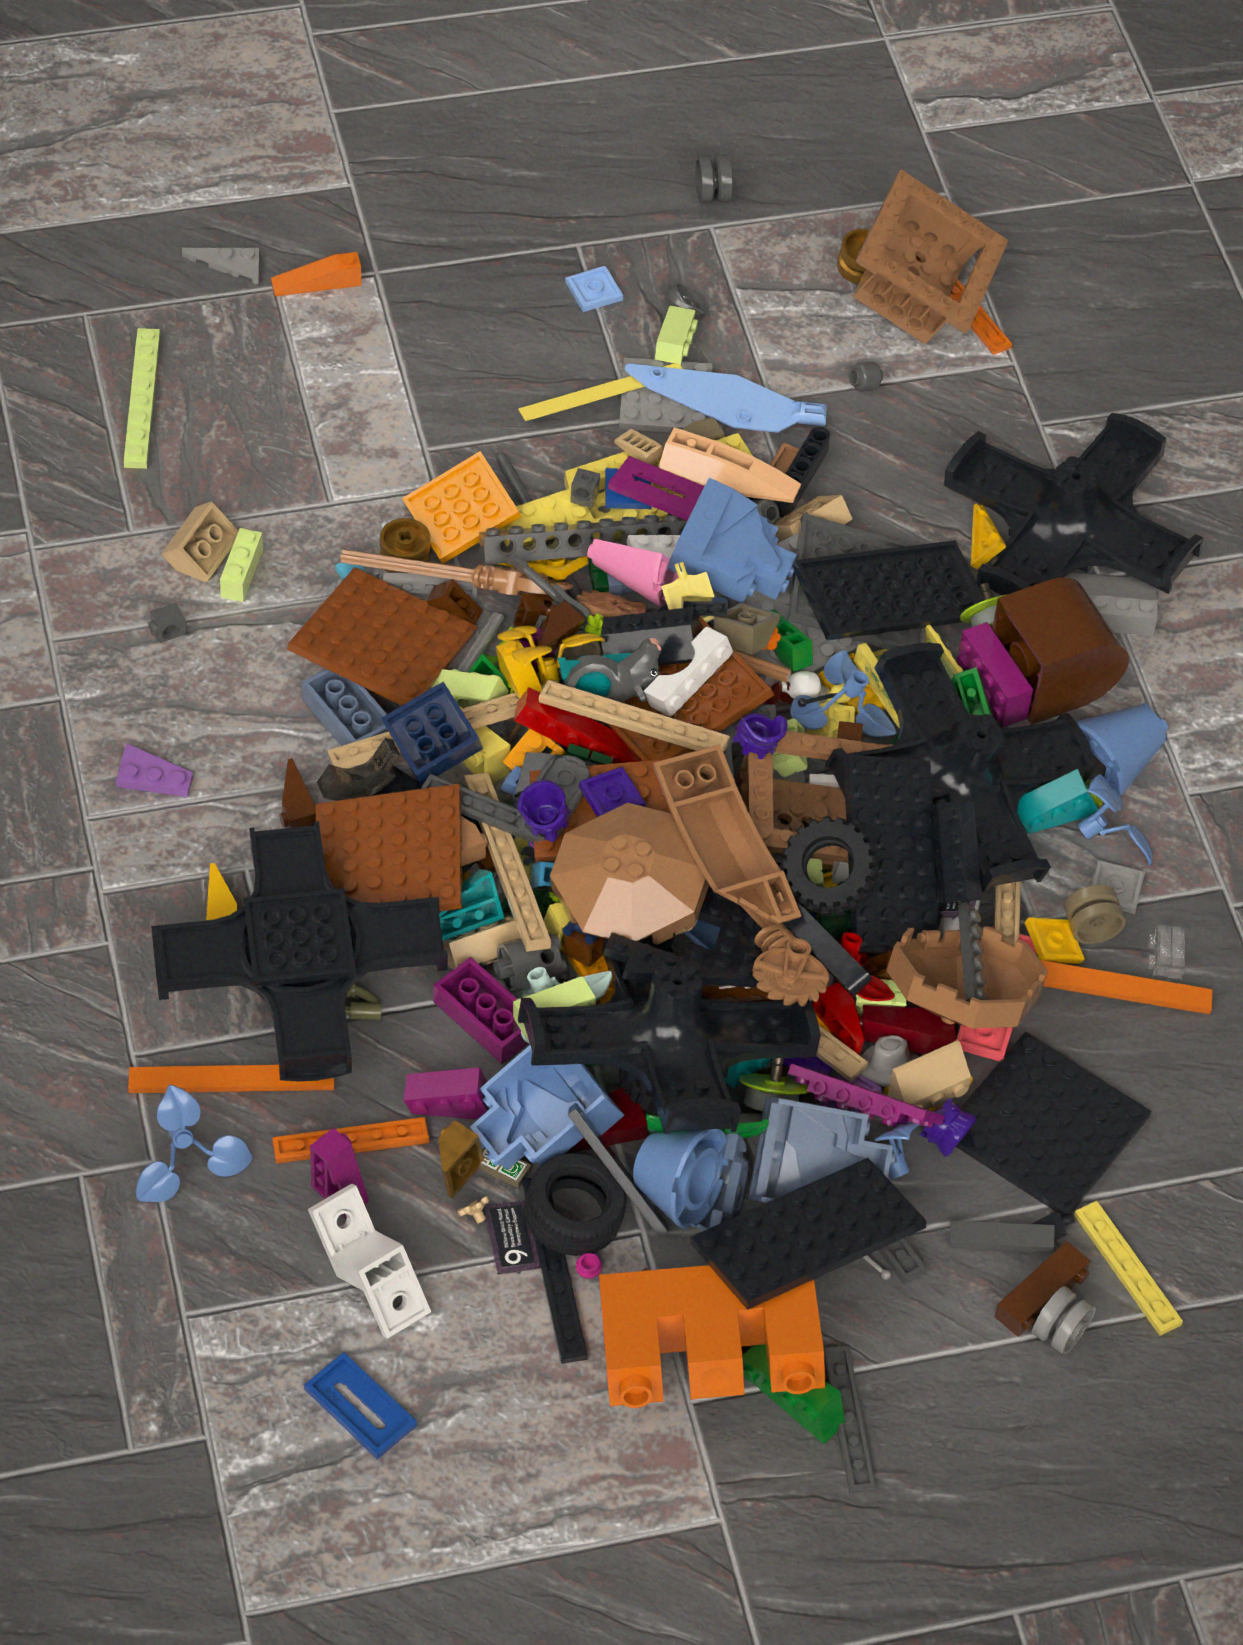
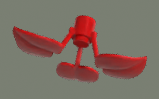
[826,932,895,1001]

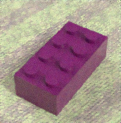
[956,622,1033,728]
[433,957,528,1064]

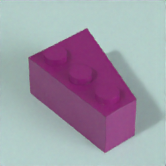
[404,1067,490,1120]
[310,1127,369,1219]

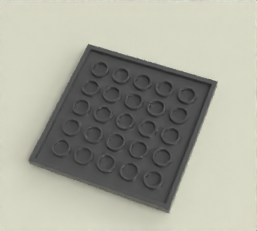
[787,513,926,650]

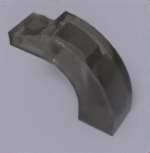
[317,737,400,801]

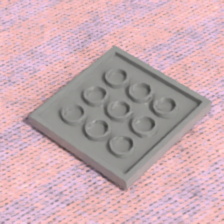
[619,357,712,433]

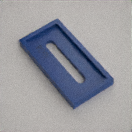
[304,1352,417,1460]

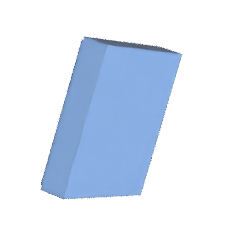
[565,266,623,312]

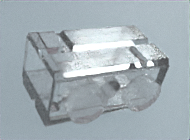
[1148,925,1185,982]

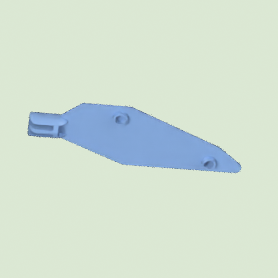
[625,364,827,433]

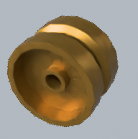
[837,228,870,284]
[380,518,430,573]

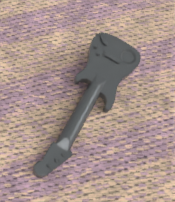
[506,554,591,625]

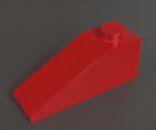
[812,982,864,1055]

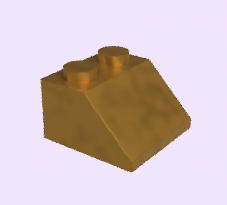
[438,1120,484,1198]

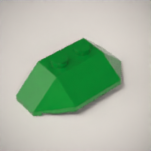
[951,667,993,717]

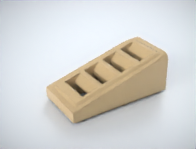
[614,429,663,465]

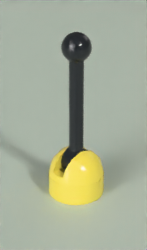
[798,683,850,707]

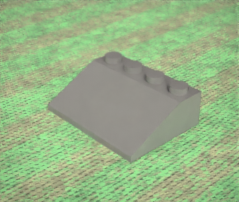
[1065,572,1157,636]

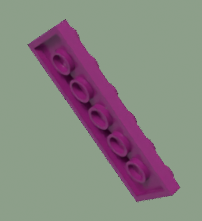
[788,1064,945,1128]

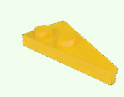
[970,503,1006,570]
[497,556,588,580]

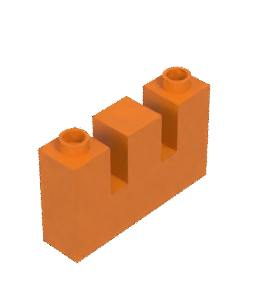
[599,1265,825,1408]

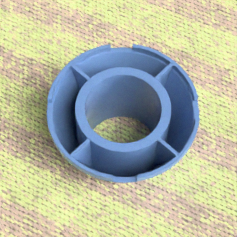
[633,1129,728,1229]

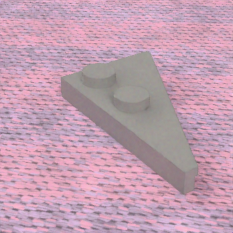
[182,248,259,284]

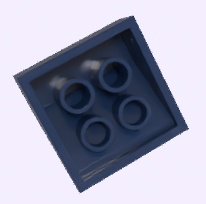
[381,681,484,786]

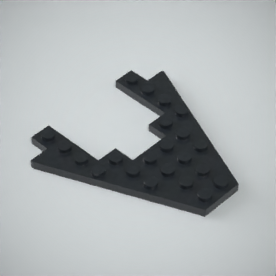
[603,885,814,988]

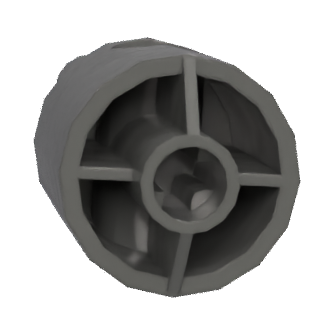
[493,932,567,992]

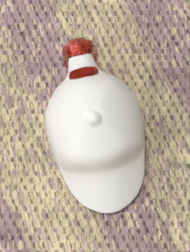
[764,671,830,705]

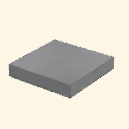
[1092,860,1145,914]

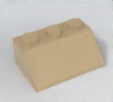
[775,495,852,542]
[161,501,238,582]
[443,913,521,969]
[888,1040,971,1109]

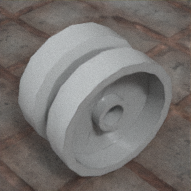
[1032,1286,1096,1355]

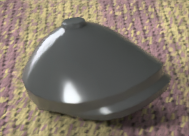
[667,283,707,316]

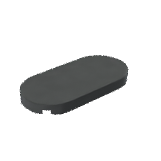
[517,755,590,842]

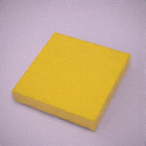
[1024,917,1085,964]

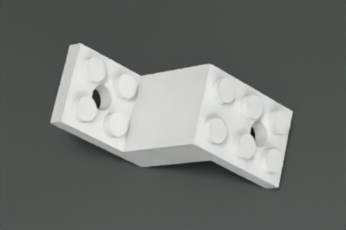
[308,1184,431,1339]

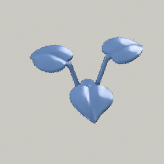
[789,650,897,738]
[1078,774,1152,866]
[136,1085,253,1202]
[864,1121,919,1179]

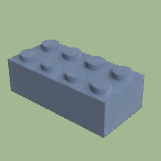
[302,669,388,746]

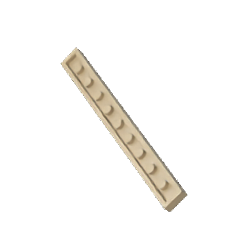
[327,680,557,772]
[464,772,551,952]

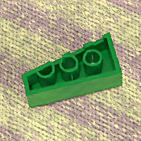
[742,1345,845,1444]

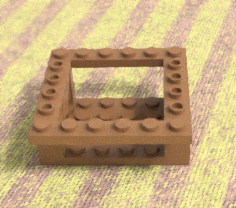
[853,169,1009,344]
[735,731,890,871]

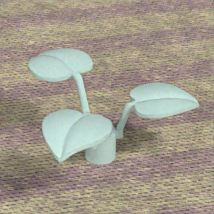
[507,967,612,1044]

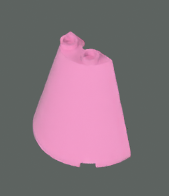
[587,539,678,607]

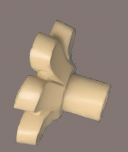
[457,1196,489,1224]

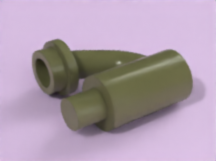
[345,981,382,1020]

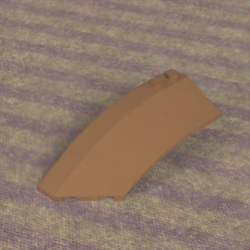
[652,744,801,924]

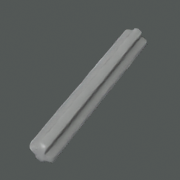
[457,612,504,673]

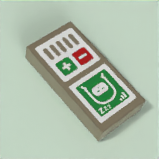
[478,1147,531,1188]

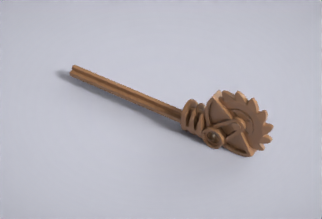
[340,549,573,595]
[576,590,791,683]
[742,906,829,1006]

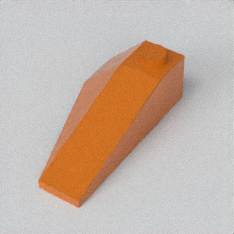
[271,252,361,296]

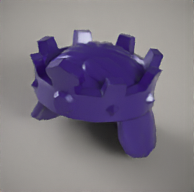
[733,714,788,759]
[517,780,571,842]
[920,1098,977,1157]

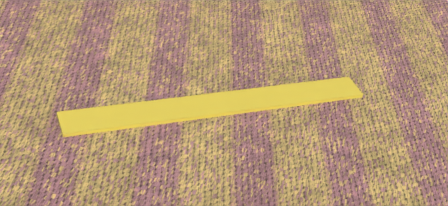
[518,363,683,421]

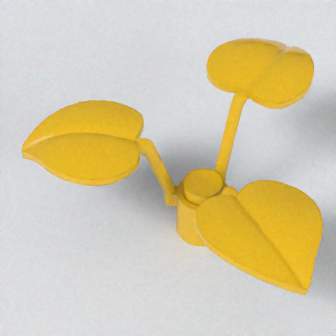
[497,626,605,684]

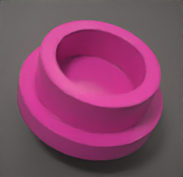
[576,1253,602,1279]

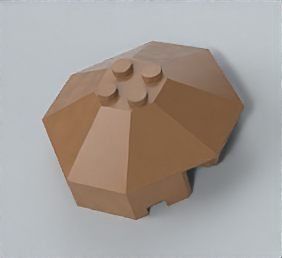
[550,803,709,944]
[886,926,1048,1028]

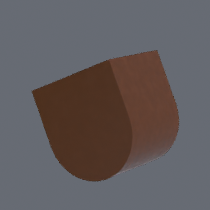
[992,577,1129,725]

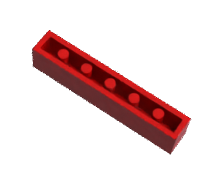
[514,687,640,764]

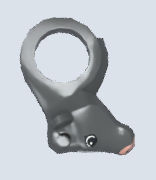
[565,638,661,703]

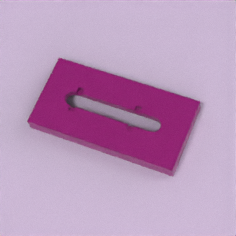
[608,456,704,521]

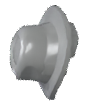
[861,1035,919,1087]

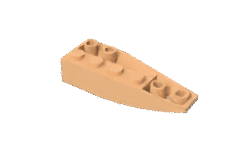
[659,427,801,503]

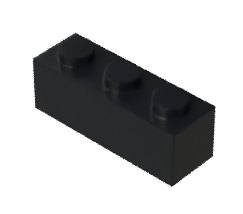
[681,597,728,616]

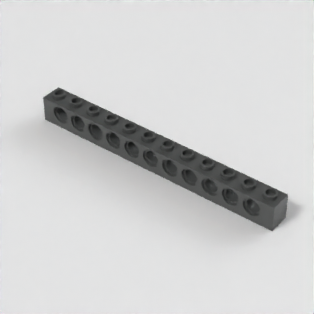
[479,514,687,564]

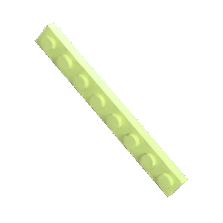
[124,328,160,469]

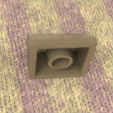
[714,603,780,655]

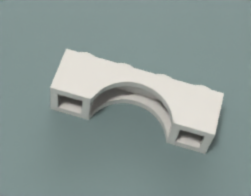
[643,626,733,717]

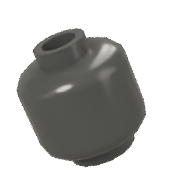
[849,361,883,391]
[751,498,779,525]

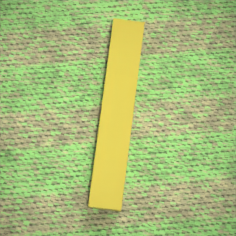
[1074,1201,1183,1336]

